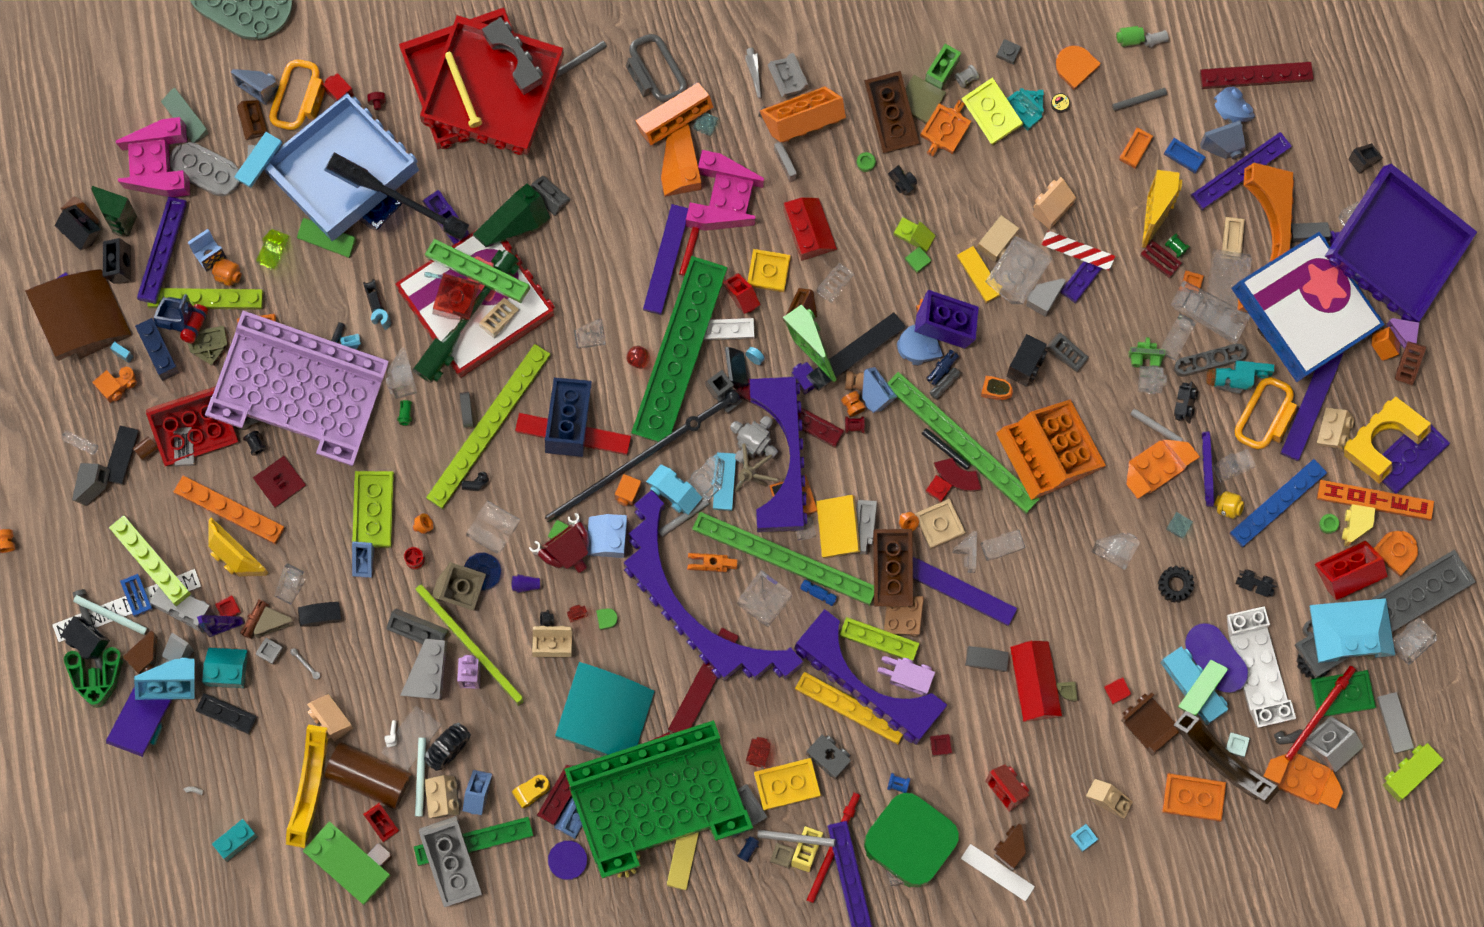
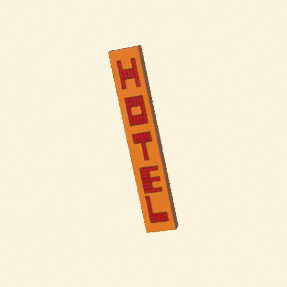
[1316,480,1434,521]

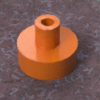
[899,512,919,531]
[413,513,433,534]

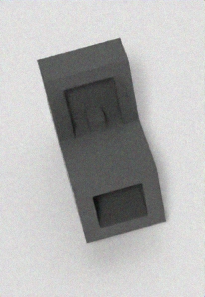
[705,370,743,413]

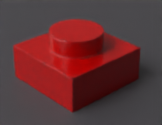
[925,475,952,502]

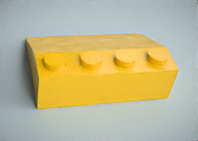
[1142,170,1182,248]

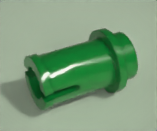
[397,400,412,426]

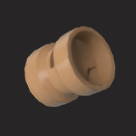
[845,371,864,391]

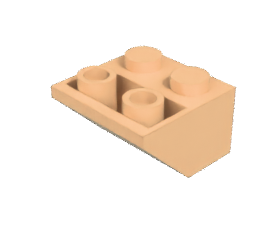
[1033,177,1076,230]
[307,694,353,742]

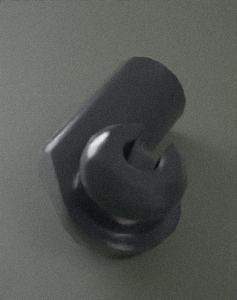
[462,472,489,491]

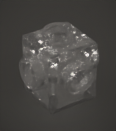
[1138,365,1167,394]

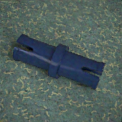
[926,349,959,386]

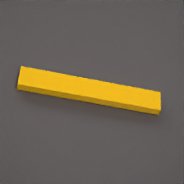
[795,672,903,745]

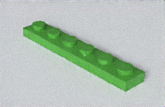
[425,239,531,303]

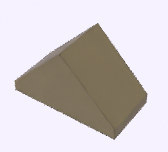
[254,607,294,639]

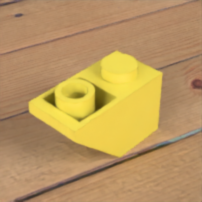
[1342,504,1375,546]

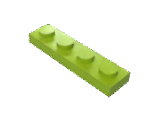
[840,617,919,661]

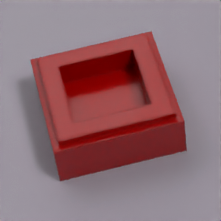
[215,595,241,616]

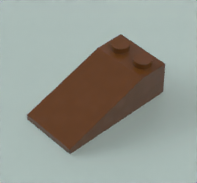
[864,71,919,153]
[873,529,913,607]

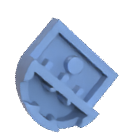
[1214,87,1255,123]
[897,325,943,365]

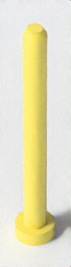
[445,52,482,128]

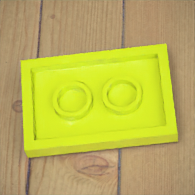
[961,77,1023,145]

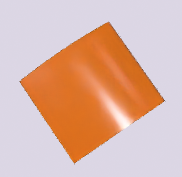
[996,399,1106,500]

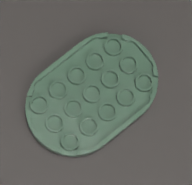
[190,0,293,40]

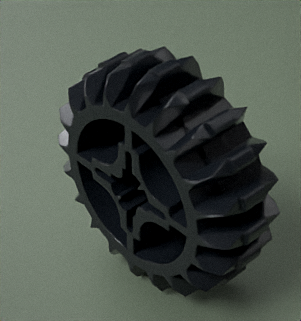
[424,723,471,771]

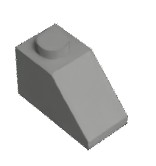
[1025,278,1066,317]
[162,633,194,663]

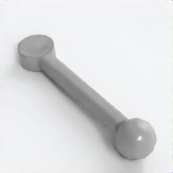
[290,648,320,680]

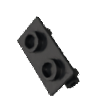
[1174,381,1199,424]
[1235,569,1277,597]

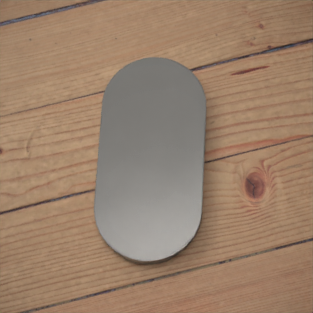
[170,142,240,196]

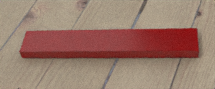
[515,413,631,455]

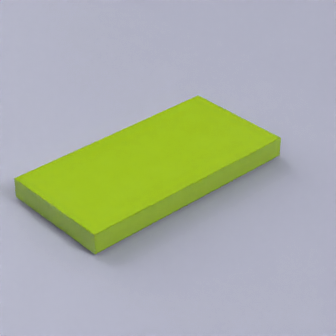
[352,471,394,548]

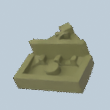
[188,326,228,366]

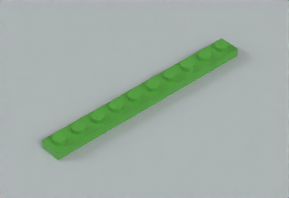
[887,372,1039,514]
[692,512,874,606]

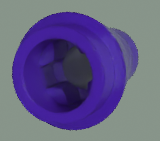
[511,574,540,593]

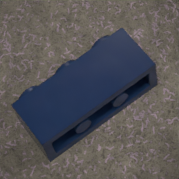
[135,318,179,381]

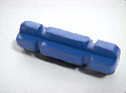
[800,580,837,606]

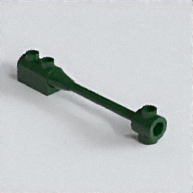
[412,250,520,383]

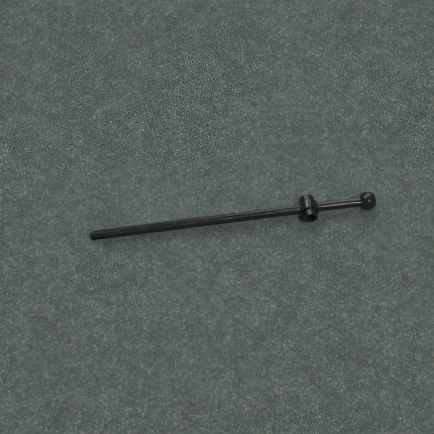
[545,390,740,522]

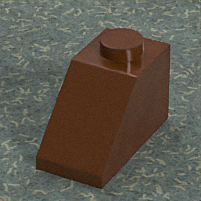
[123,630,157,674]

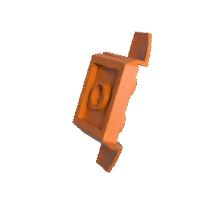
[1126,440,1200,499]
[1263,753,1343,809]

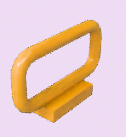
[269,59,325,130]
[1235,377,1297,449]

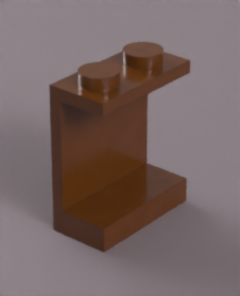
[1121,693,1179,755]

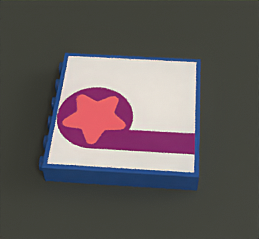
[1231,232,1385,382]

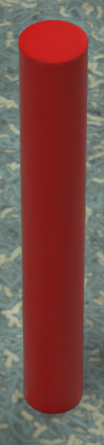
[679,227,700,276]

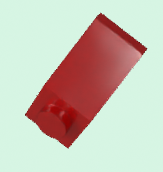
[723,273,761,314]

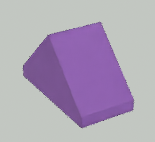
[1386,318,1419,353]

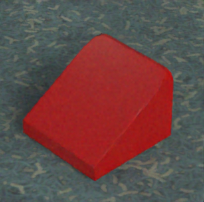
[1104,677,1131,705]

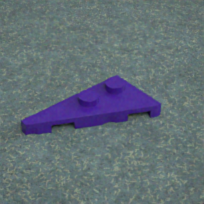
[197,615,244,638]

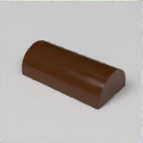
[324,742,413,810]

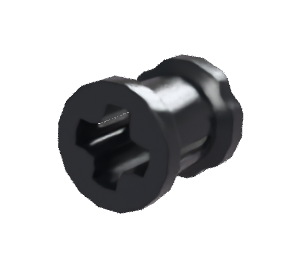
[243,431,267,456]

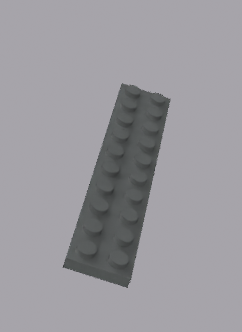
[1294,550,1476,678]

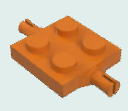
[920,100,971,157]

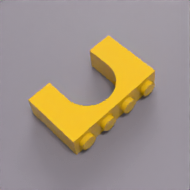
[1344,396,1431,484]

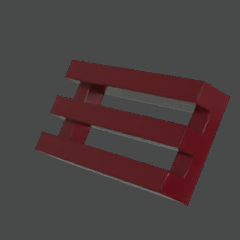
[1140,240,1182,279]

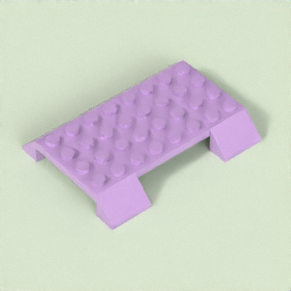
[205,311,389,466]

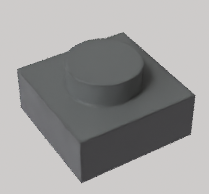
[996,39,1021,65]

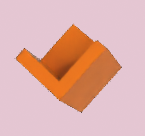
[1371,327,1400,361]

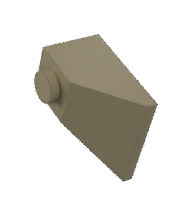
[432,562,486,611]

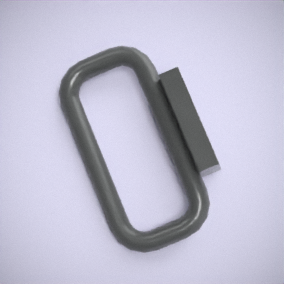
[626,34,688,102]

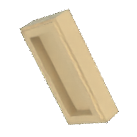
[1222,217,1245,257]

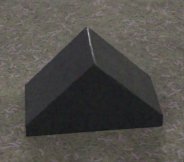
[1348,143,1383,174]

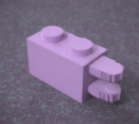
[457,655,481,689]
[877,656,935,696]

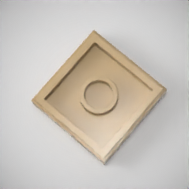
[915,499,965,549]

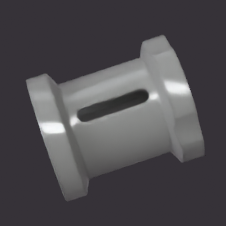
[955,65,979,88]

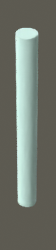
[73,595,147,635]
[415,738,426,817]

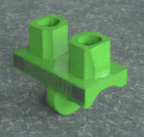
[1128,337,1165,369]

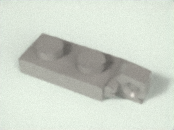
[856,500,878,555]

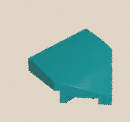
[1007,88,1044,131]

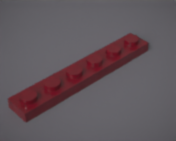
[1200,62,1313,89]

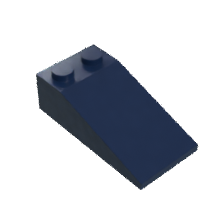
[545,377,592,457]

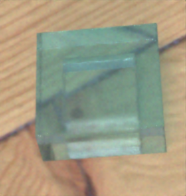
[1166,512,1193,539]

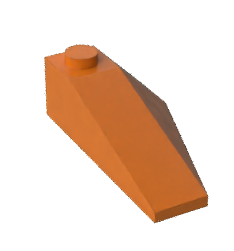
[661,123,701,197]

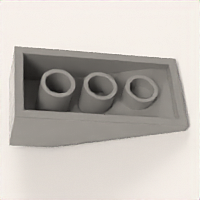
[419,816,482,907]

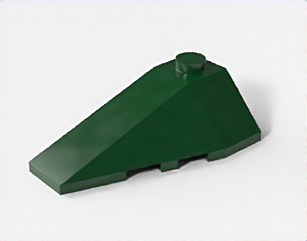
[473,183,550,248]

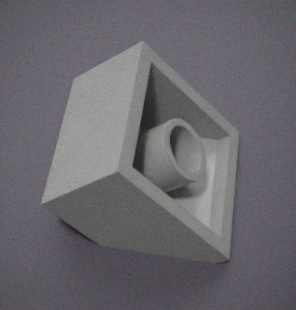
[1304,716,1364,772]

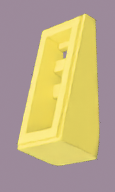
[791,826,823,872]

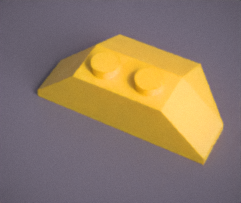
[208,517,268,577]

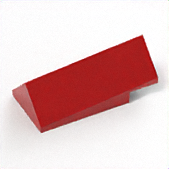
[1010,640,1062,722]

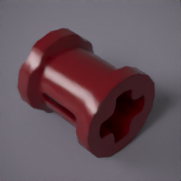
[845,416,865,434]

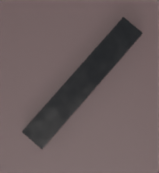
[807,312,906,391]

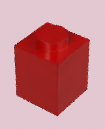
[323,73,354,102]

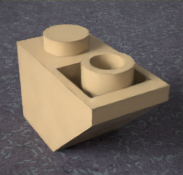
[1086,779,1133,819]

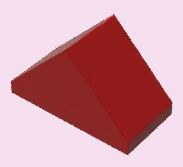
[363,803,399,842]

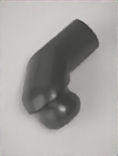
[1274,729,1303,745]

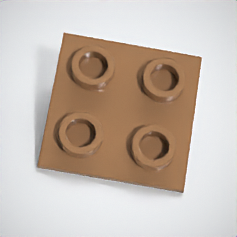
[884,596,924,637]

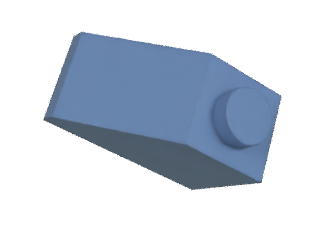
[862,367,897,413]
[463,770,492,815]

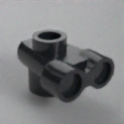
[888,165,917,195]

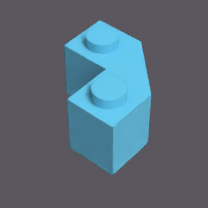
[646,464,703,515]

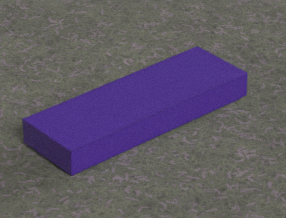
[1060,261,1103,303]

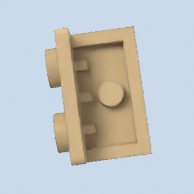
[1317,408,1354,452]
[532,626,572,657]
[425,775,459,819]

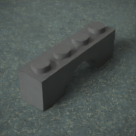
[482,17,543,95]

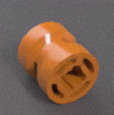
[841,391,866,417]
[0,529,15,553]

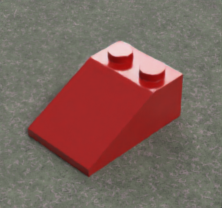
[985,764,1029,812]

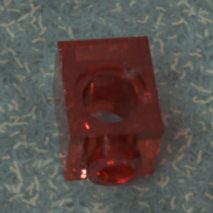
[746,737,771,769]

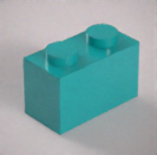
[212,819,258,862]

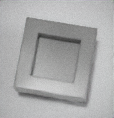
[256,638,283,665]

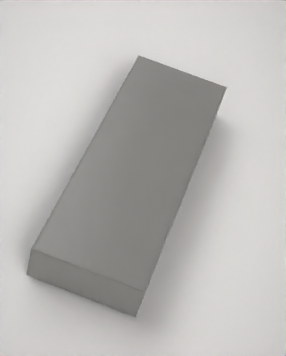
[1377,692,1414,754]

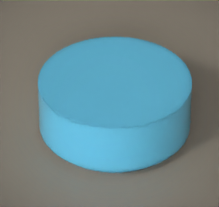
[746,347,765,365]

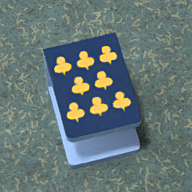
[188,229,226,272]

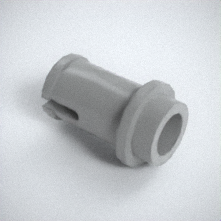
[1144,30,1169,48]

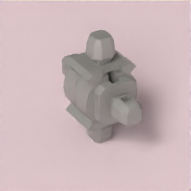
[730,416,778,464]

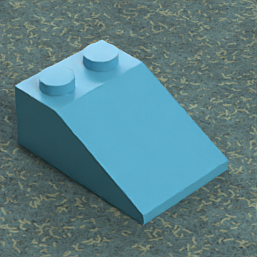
[134,658,195,700]

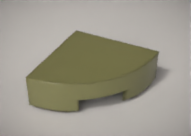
[1056,682,1077,702]

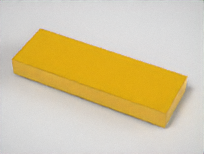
[957,246,1003,303]

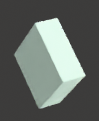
[1226,733,1250,758]

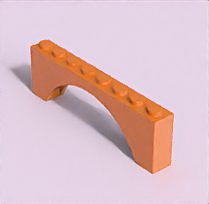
[1238,163,1294,312]

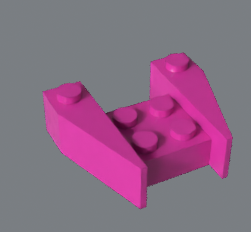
[116,117,190,197]
[686,150,764,231]

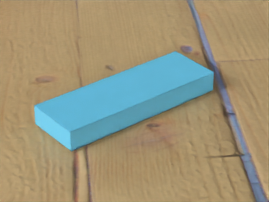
[234,132,282,188]
[713,452,736,511]

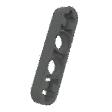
[1174,343,1247,377]

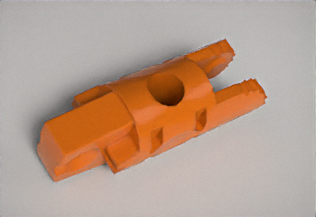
[687,553,737,572]

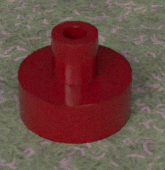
[367,92,386,110]

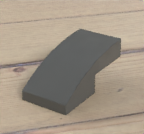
[965,646,1009,672]

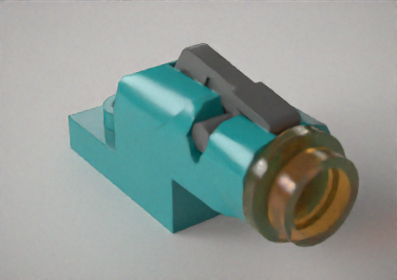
[1206,360,1274,394]

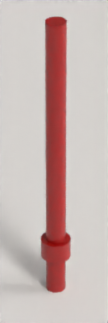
[1285,666,1356,761]
[806,792,861,903]

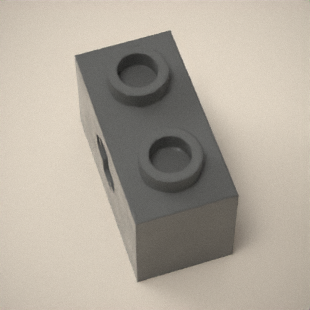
[806,734,851,780]

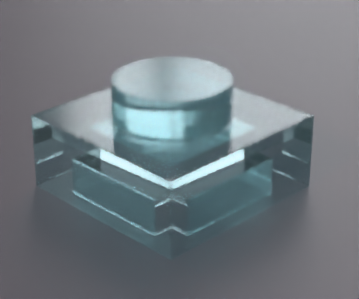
[693,113,718,136]

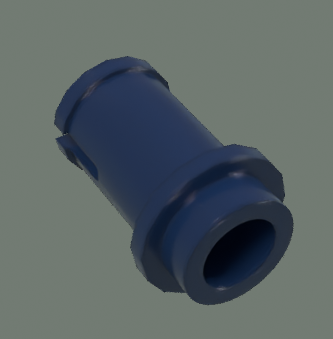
[737,836,760,863]

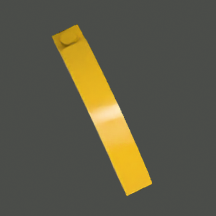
[285,724,328,848]

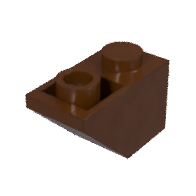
[993,823,1026,871]

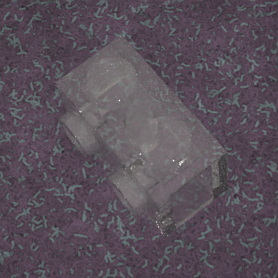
[1393,618,1437,665]

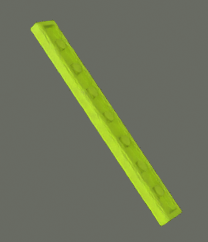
[415,585,523,706]

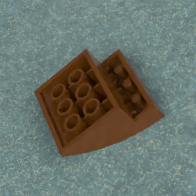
[25,269,132,361]

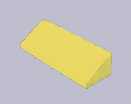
[667,832,699,890]

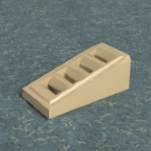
[479,298,519,338]

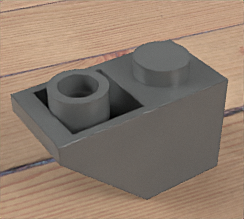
[72,463,110,506]

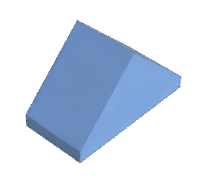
[352,542,375,578]

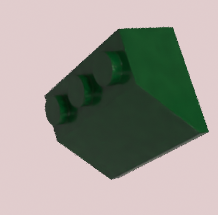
[91,186,137,236]

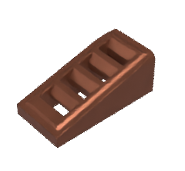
[1395,341,1426,385]

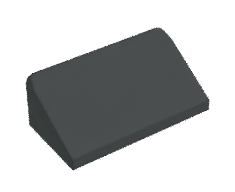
[531,176,570,215]
[1291,222,1331,242]

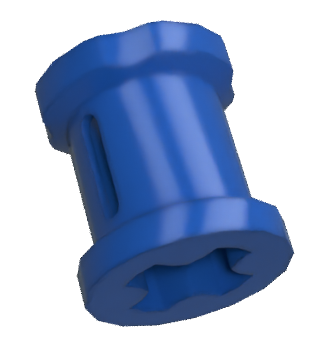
[887,773,910,793]

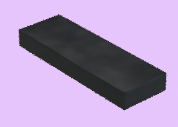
[107,425,139,485]
[195,693,258,735]

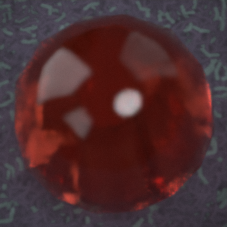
[626,345,650,369]

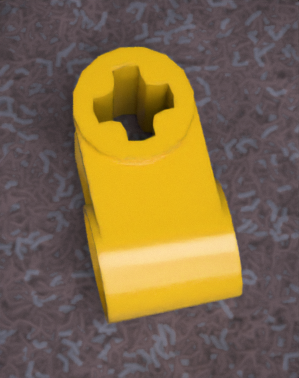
[512,775,550,809]

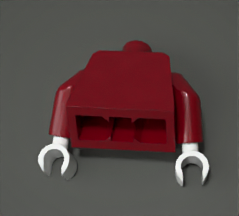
[529,513,589,573]

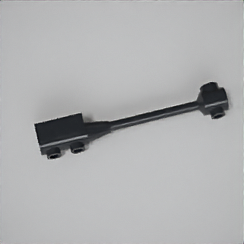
[324,152,469,241]

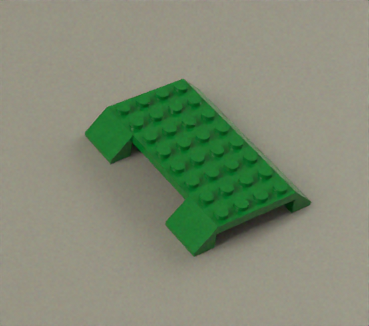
[564,720,753,879]

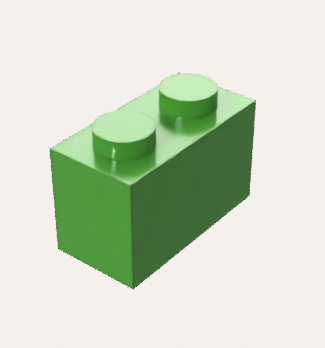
[925,44,961,90]

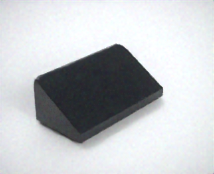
[725,347,748,389]

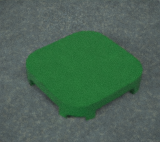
[864,793,959,888]

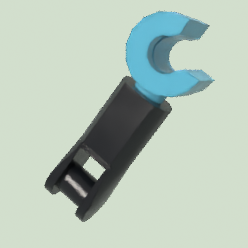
[363,279,391,330]

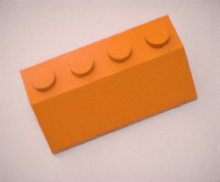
[760,86,846,142]

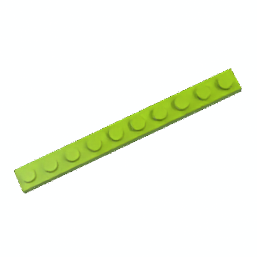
[426,344,551,510]

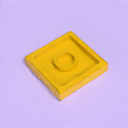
[747,249,791,292]

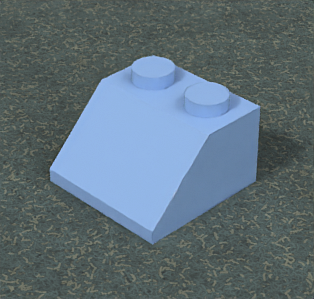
[587,514,627,558]

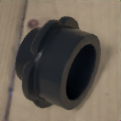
[540,610,554,627]

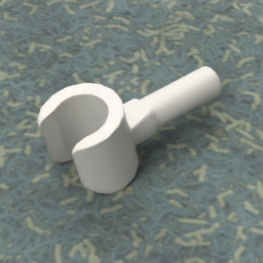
[385,720,397,747]

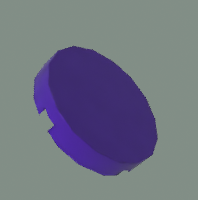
[548,841,587,880]

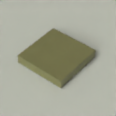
[905,75,946,124]

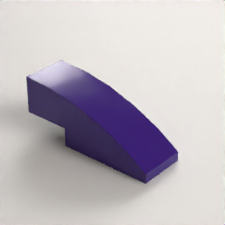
[422,190,470,244]

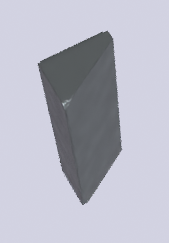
[386,609,448,644]

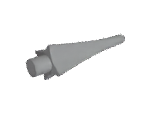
[745,48,761,98]

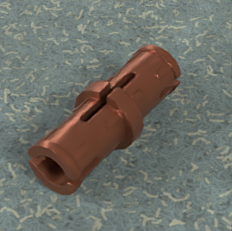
[240,599,269,639]

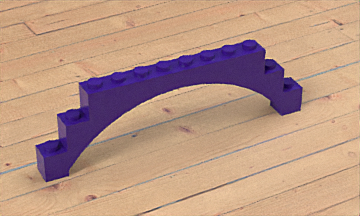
[623,490,803,681]

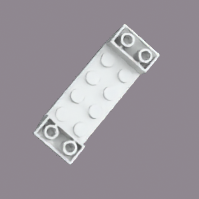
[1227,606,1296,728]

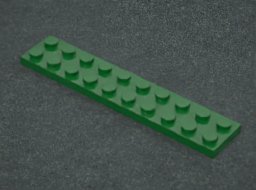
[631,256,728,446]

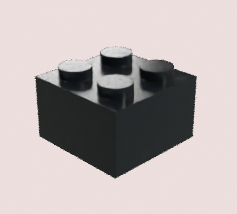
[1006,334,1048,387]

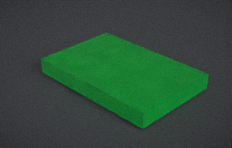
[1310,670,1376,718]

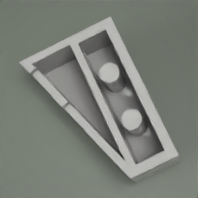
[149,587,214,633]
[400,639,447,699]

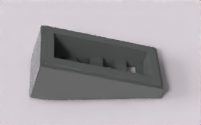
[1045,332,1089,372]

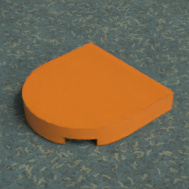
[1056,46,1101,90]
[1374,531,1418,577]

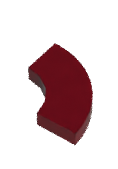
[934,458,981,492]

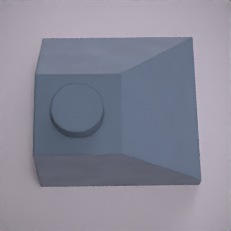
[231,69,278,105]
[1200,120,1245,159]

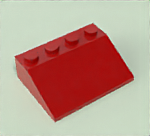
[146,386,238,466]

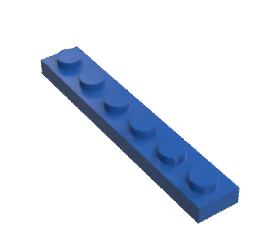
[1229,459,1327,548]

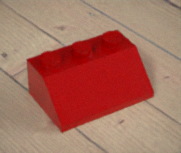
[783,197,837,261]
[1314,540,1388,600]

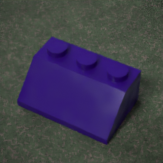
[914,290,979,349]

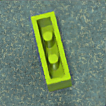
[1382,743,1444,802]

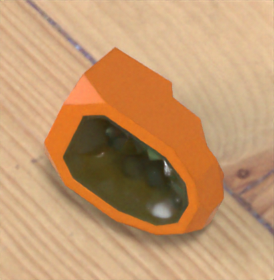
[981,376,1013,400]

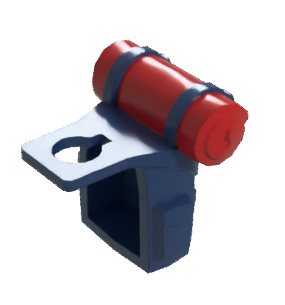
[154,294,208,344]

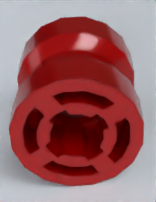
[404,547,425,570]

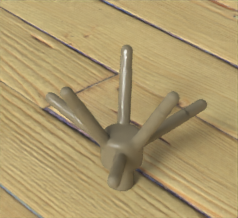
[735,443,779,492]

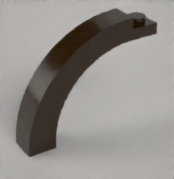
[1174,711,1279,804]

